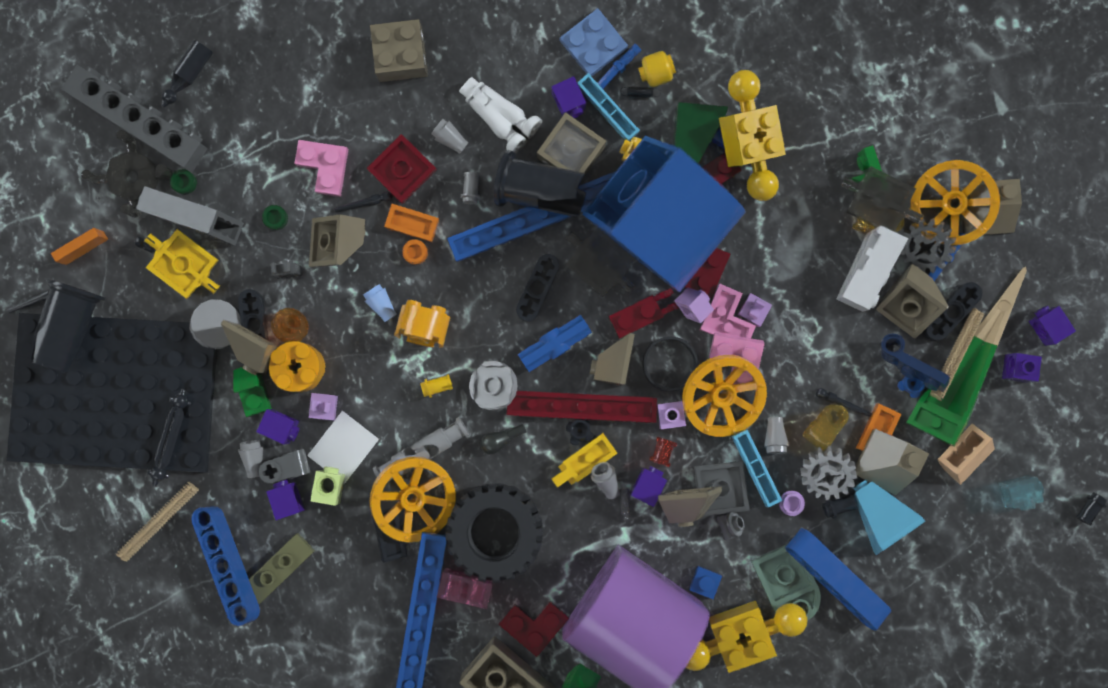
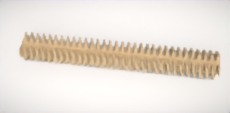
[930,308,985,400]
[116,482,199,561]

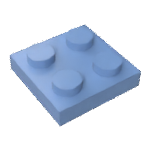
[560,8,628,77]

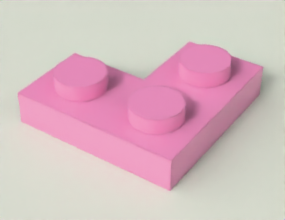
[294,140,349,197]
[700,284,756,338]
[709,333,764,385]

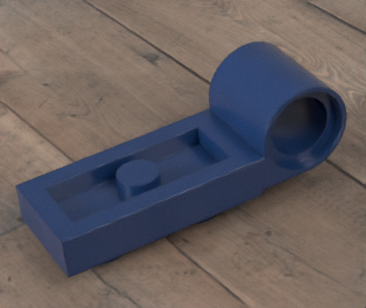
[881,333,950,393]

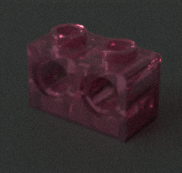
[437,568,493,609]

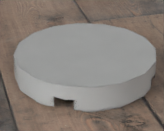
[190,300,241,349]
[469,361,518,411]

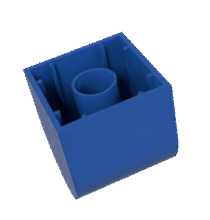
[582,136,746,293]

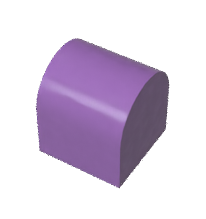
[562,545,709,688]

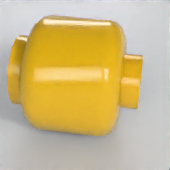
[638,51,676,87]

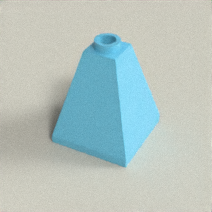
[853,480,925,555]

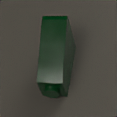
[673,102,728,164]

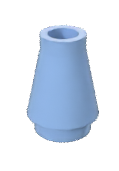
[363,284,396,322]

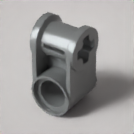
[259,449,311,483]

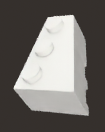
[837,226,908,312]

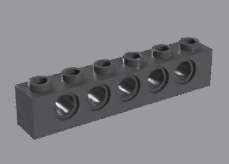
[61,65,208,173]

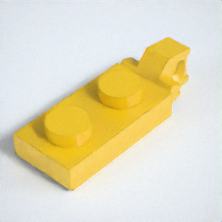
[552,433,617,487]

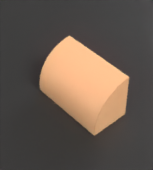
[938,424,995,485]

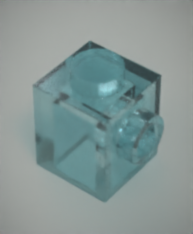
[998,475,1044,510]

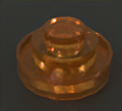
[271,308,309,343]

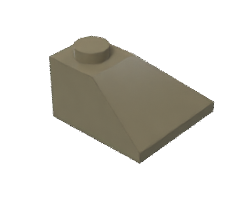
[959,179,1022,235]
[309,214,365,267]
[876,264,948,339]
[221,320,279,375]
[590,333,635,386]
[855,429,929,495]
[658,486,722,527]

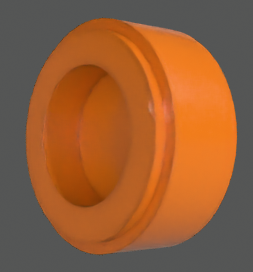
[402,239,428,265]

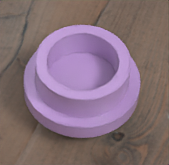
[779,491,805,516]

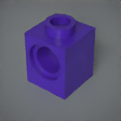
[551,76,586,118]
[1029,305,1076,346]
[1002,353,1042,382]
[256,409,300,444]
[630,466,667,507]
[266,480,305,520]

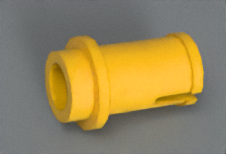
[420,374,453,398]

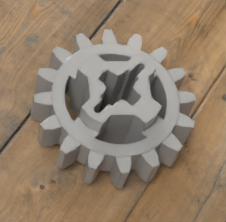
[800,446,857,500]

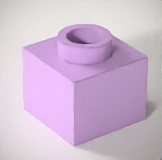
[675,287,714,323]
[657,401,686,429]

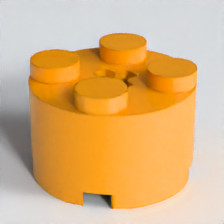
[394,300,450,348]
[269,341,325,392]

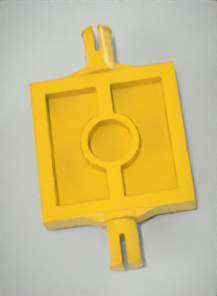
[144,229,220,299]

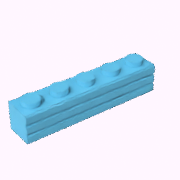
[577,73,640,141]
[731,430,782,507]

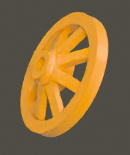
[910,160,1000,245]
[682,355,767,437]
[370,457,456,542]

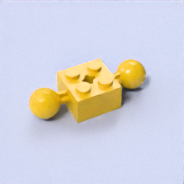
[719,70,786,201]
[685,600,807,673]

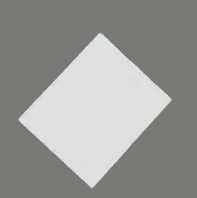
[307,411,379,484]

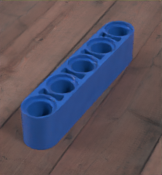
[191,506,260,626]
[785,528,891,631]

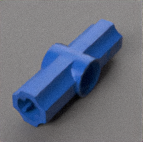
[518,315,592,372]

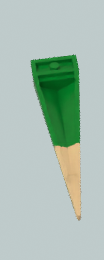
[907,267,1027,447]

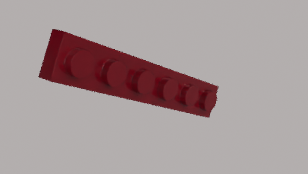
[507,391,657,423]

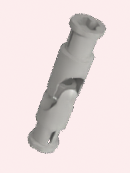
[373,417,470,486]

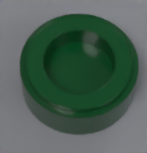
[170,169,197,195]
[262,205,288,230]

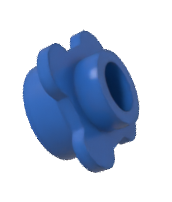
[898,376,925,398]

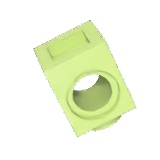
[311,466,345,506]

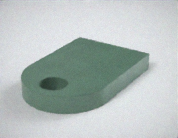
[750,544,821,620]

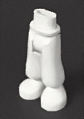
[459,77,542,154]

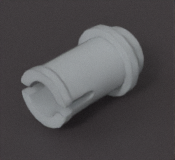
[461,172,480,204]

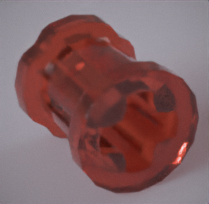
[649,437,677,467]

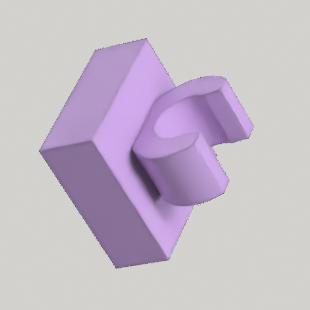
[737,293,772,327]
[308,393,338,420]

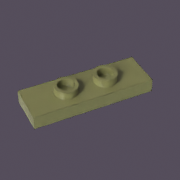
[249,533,315,604]

